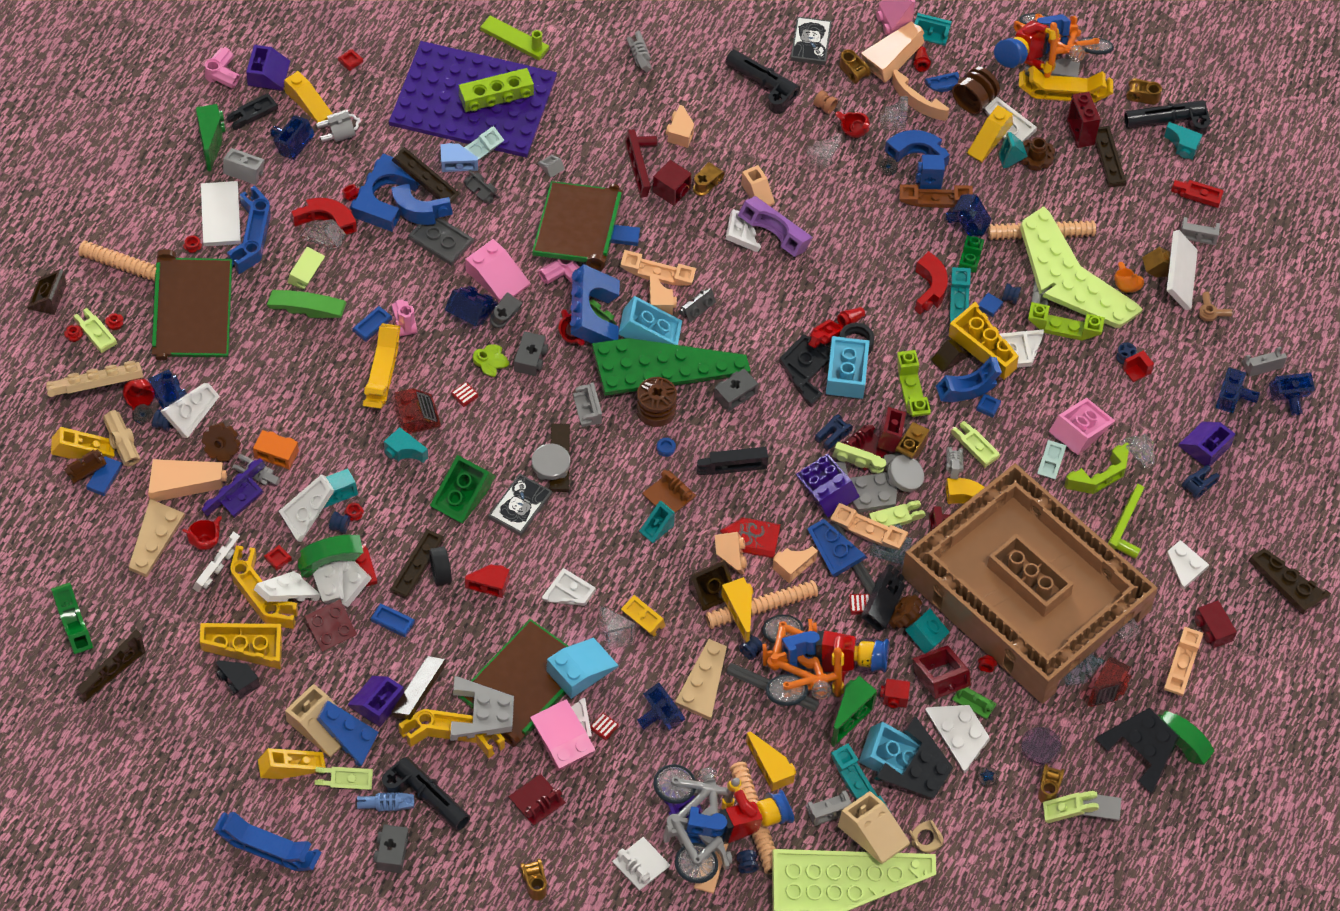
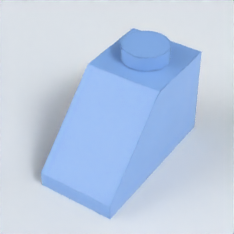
[440,143,478,172]

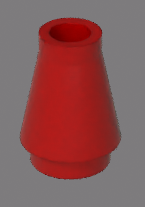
[913,46,931,72]
[837,307,865,327]

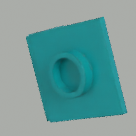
[905,608,950,654]

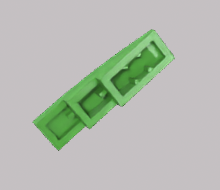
[267,290,346,318]

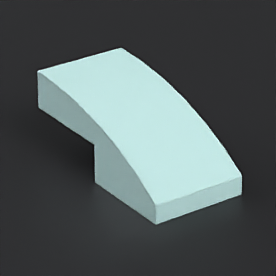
[464,126,504,160]
[1037,440,1067,480]

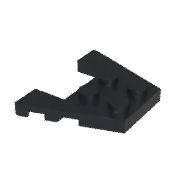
[779,334,831,407]
[1096,708,1180,793]
[874,717,953,800]

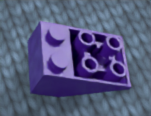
[796,454,860,517]

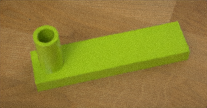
[480,15,549,61]
[1108,484,1144,559]

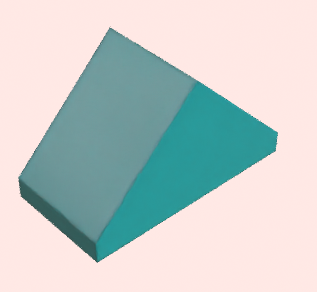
[998,132,1028,168]
[639,501,675,543]

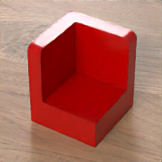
[1123,350,1154,382]

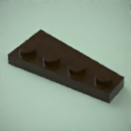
[1249,548,1331,615]
[77,629,145,703]

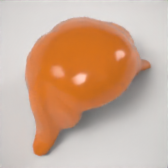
[1114,262,1144,293]

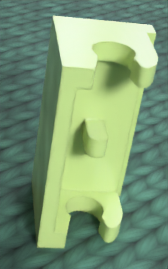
[288,247,325,289]

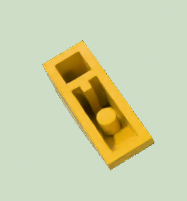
[284,71,333,123]
[967,105,1013,163]
[51,427,115,459]
[721,577,753,642]
[746,731,796,791]
[258,748,326,779]

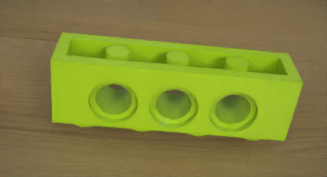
[459,68,534,112]

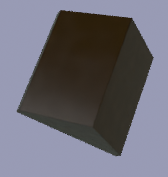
[27,269,66,315]
[688,560,732,611]

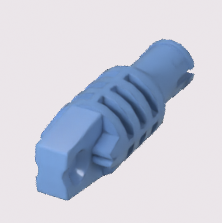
[357,792,415,811]

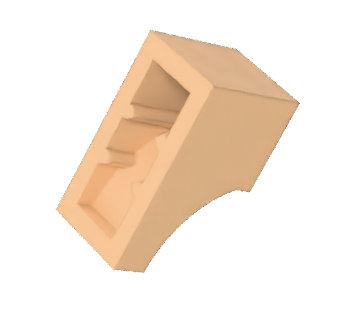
[649,274,677,315]
[773,546,818,583]

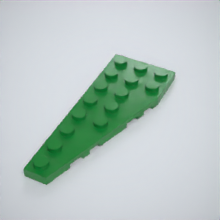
[592,338,751,396]

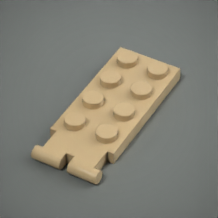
[46,361,143,397]

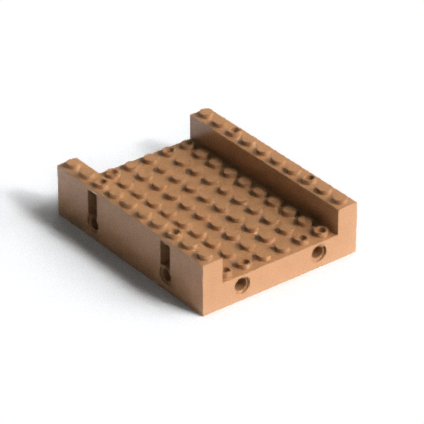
[902,463,1158,704]

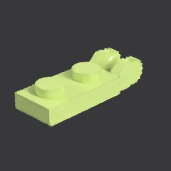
[73,308,117,353]
[951,421,1000,468]
[832,442,887,474]
[869,500,926,527]
[314,767,373,790]
[1043,791,1099,823]

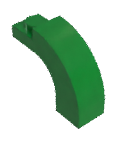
[298,535,364,578]
[51,582,93,654]
[1158,711,1215,765]

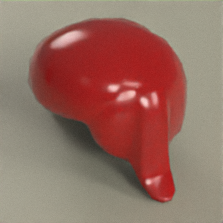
[835,111,870,138]
[558,309,585,346]
[123,379,155,418]
[182,516,222,550]

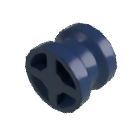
[1002,283,1021,305]
[1116,342,1137,365]
[152,409,172,432]
[329,511,350,534]
[739,635,762,660]
[736,850,759,874]

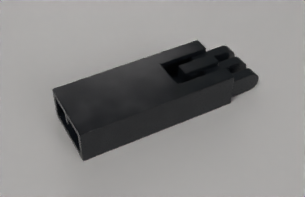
[696,447,768,475]
[861,564,906,632]

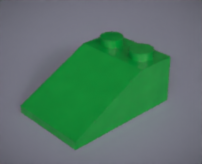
[196,104,226,171]
[430,455,496,524]
[831,676,877,747]

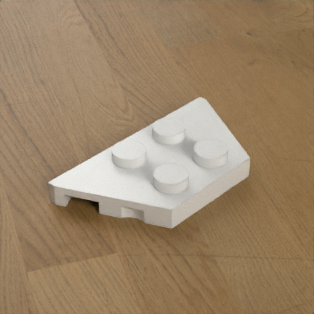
[1000,330,1044,368]
[925,705,990,773]

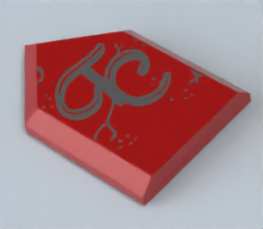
[720,517,781,558]

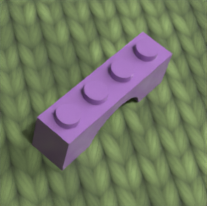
[738,196,813,257]

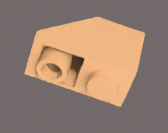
[666,105,694,148]
[741,165,775,206]
[715,532,747,574]

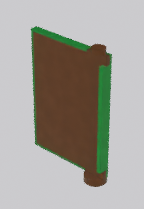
[532,181,623,271]
[152,249,232,360]
[458,619,568,747]

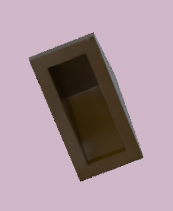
[931,340,971,373]

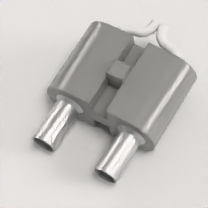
[316,109,361,143]

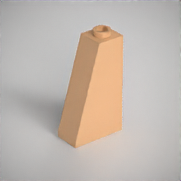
[861,21,924,82]
[148,459,227,501]

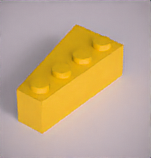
[949,302,1019,380]
[200,623,283,669]

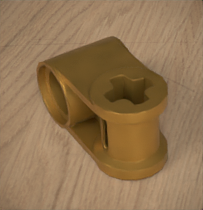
[839,49,871,84]
[1126,78,1162,105]
[693,162,725,196]
[1038,764,1065,803]
[520,858,547,901]

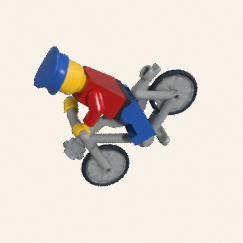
[653,764,794,883]

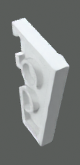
[279,475,334,542]
[254,571,321,602]

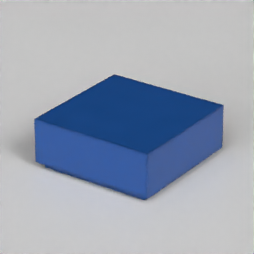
[978,293,1003,317]
[976,394,1001,418]

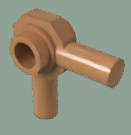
[1199,292,1232,321]

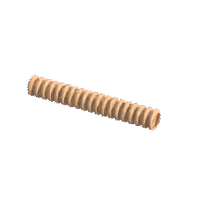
[988,220,1096,241]
[78,240,156,282]
[705,580,818,629]
[730,762,776,874]

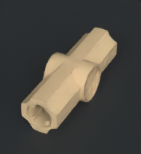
[103,410,140,467]

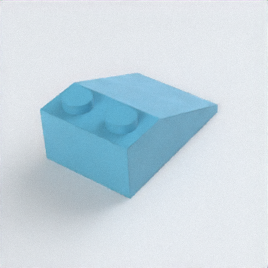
[618,296,682,345]
[826,336,869,399]
[546,638,618,699]
[859,722,919,774]

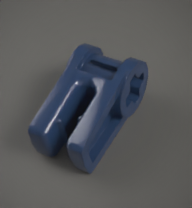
[815,414,853,451]
[1181,464,1220,500]

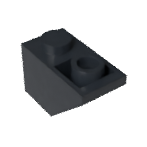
[215,660,260,699]

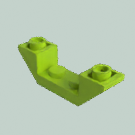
[1028,302,1105,341]
[897,350,931,417]
[1064,442,1130,494]

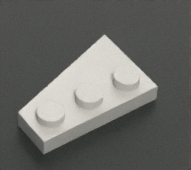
[985,97,1037,143]
[160,383,220,438]
[193,531,240,592]
[313,561,344,604]

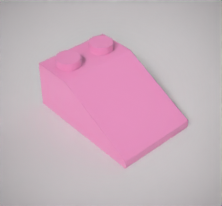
[876,0,915,35]
[465,239,531,302]
[1049,398,1115,455]
[530,699,595,771]

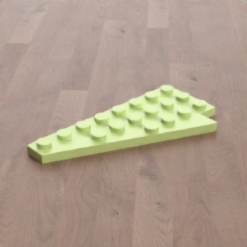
[772,849,936,911]

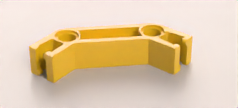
[1019,66,1113,103]
[363,323,401,409]
[230,545,298,629]
[399,709,505,758]

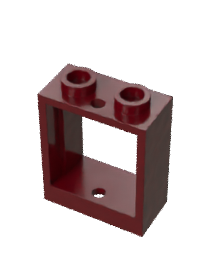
[1066,92,1101,148]
[912,645,971,699]

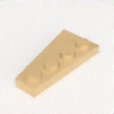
[129,499,185,578]
[675,639,727,721]

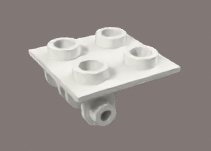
[612,837,671,891]

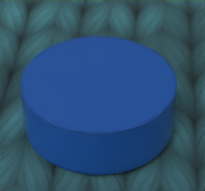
[656,438,676,457]

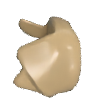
[909,820,944,853]

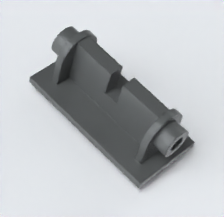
[464,170,500,204]
[679,288,716,323]

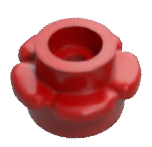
[342,184,359,201]
[183,235,202,253]
[105,313,124,330]
[64,325,83,342]
[344,503,364,521]
[978,655,997,673]

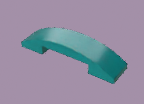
[949,267,971,327]
[831,743,890,811]

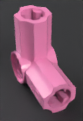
[205,47,240,88]
[539,259,579,284]
[392,300,417,337]

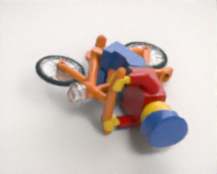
[994,13,1114,78]
[762,614,890,706]

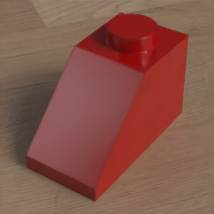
[465,564,510,598]

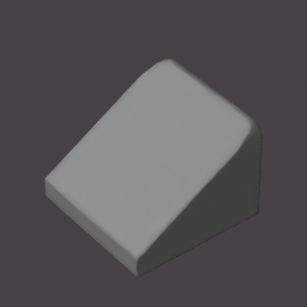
[538,154,565,178]

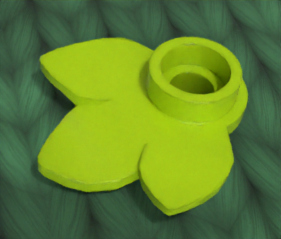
[472,344,509,377]

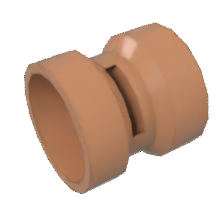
[813,90,838,114]

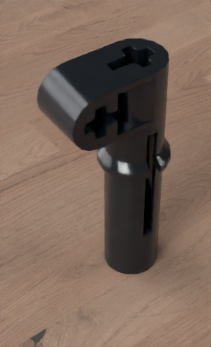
[725,49,800,114]
[1124,100,1210,136]
[382,757,471,831]

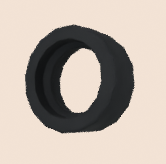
[839,323,875,355]
[429,546,452,585]

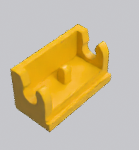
[621,595,666,637]

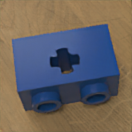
[916,155,945,189]

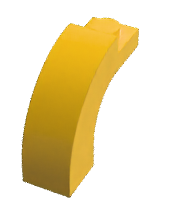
[945,478,985,504]

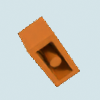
[253,430,299,470]

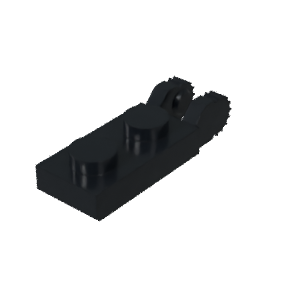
[226,93,278,130]

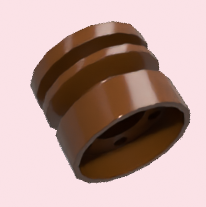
[952,66,1000,114]
[637,377,677,427]

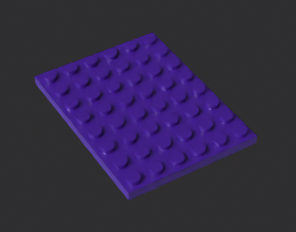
[389,41,557,158]

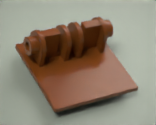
[642,469,697,513]

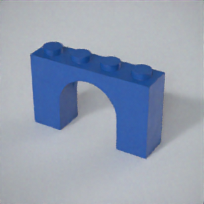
[350,154,419,232]
[570,264,620,343]

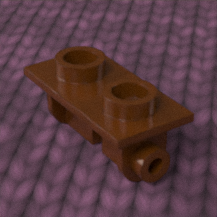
[64,449,107,484]

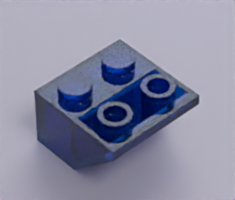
[445,286,499,326]

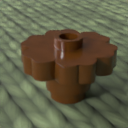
[1020,137,1055,171]
[202,422,241,462]
[888,594,922,628]

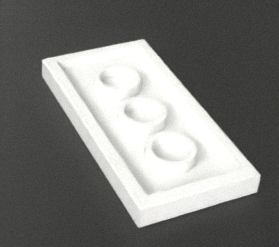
[201,181,241,246]
[1167,230,1198,310]

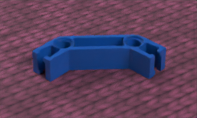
[227,185,271,274]
[213,812,322,871]

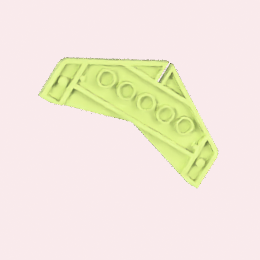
[1020,207,1143,328]

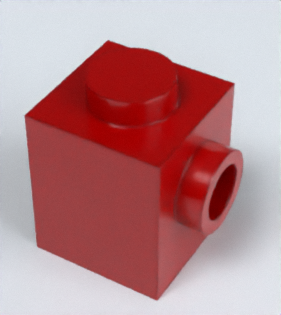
[880,679,910,708]

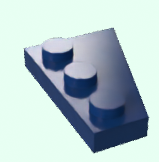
[807,519,868,577]
[317,701,379,767]

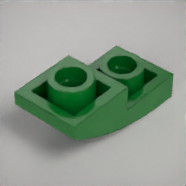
[958,235,985,273]

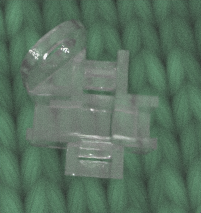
[1114,434,1155,469]

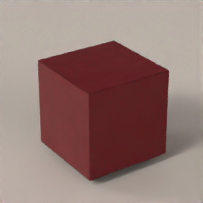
[652,160,692,206]

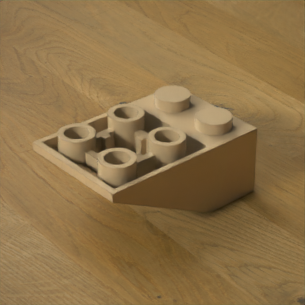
[285,684,342,758]
[838,791,910,864]

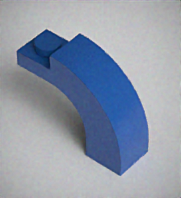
[885,130,950,166]
[391,184,453,225]
[936,357,1002,402]

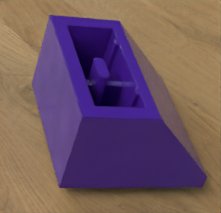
[246,45,290,91]
[1178,421,1235,466]
[348,676,404,727]

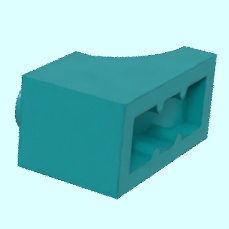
[1164,122,1203,160]
[384,427,428,463]

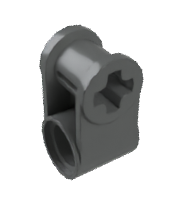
[490,292,523,328]

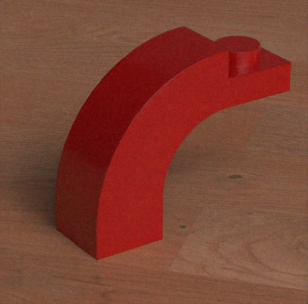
[291,198,357,237]
[915,251,948,315]

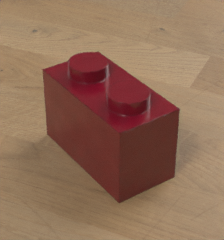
[877,407,906,453]
[1194,600,1237,649]

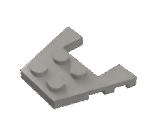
[836,453,901,513]
[450,676,514,741]

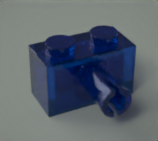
[270,115,315,160]
[946,194,992,236]
[1215,367,1260,413]
[148,369,187,409]
[1269,372,1315,416]
[636,682,685,731]

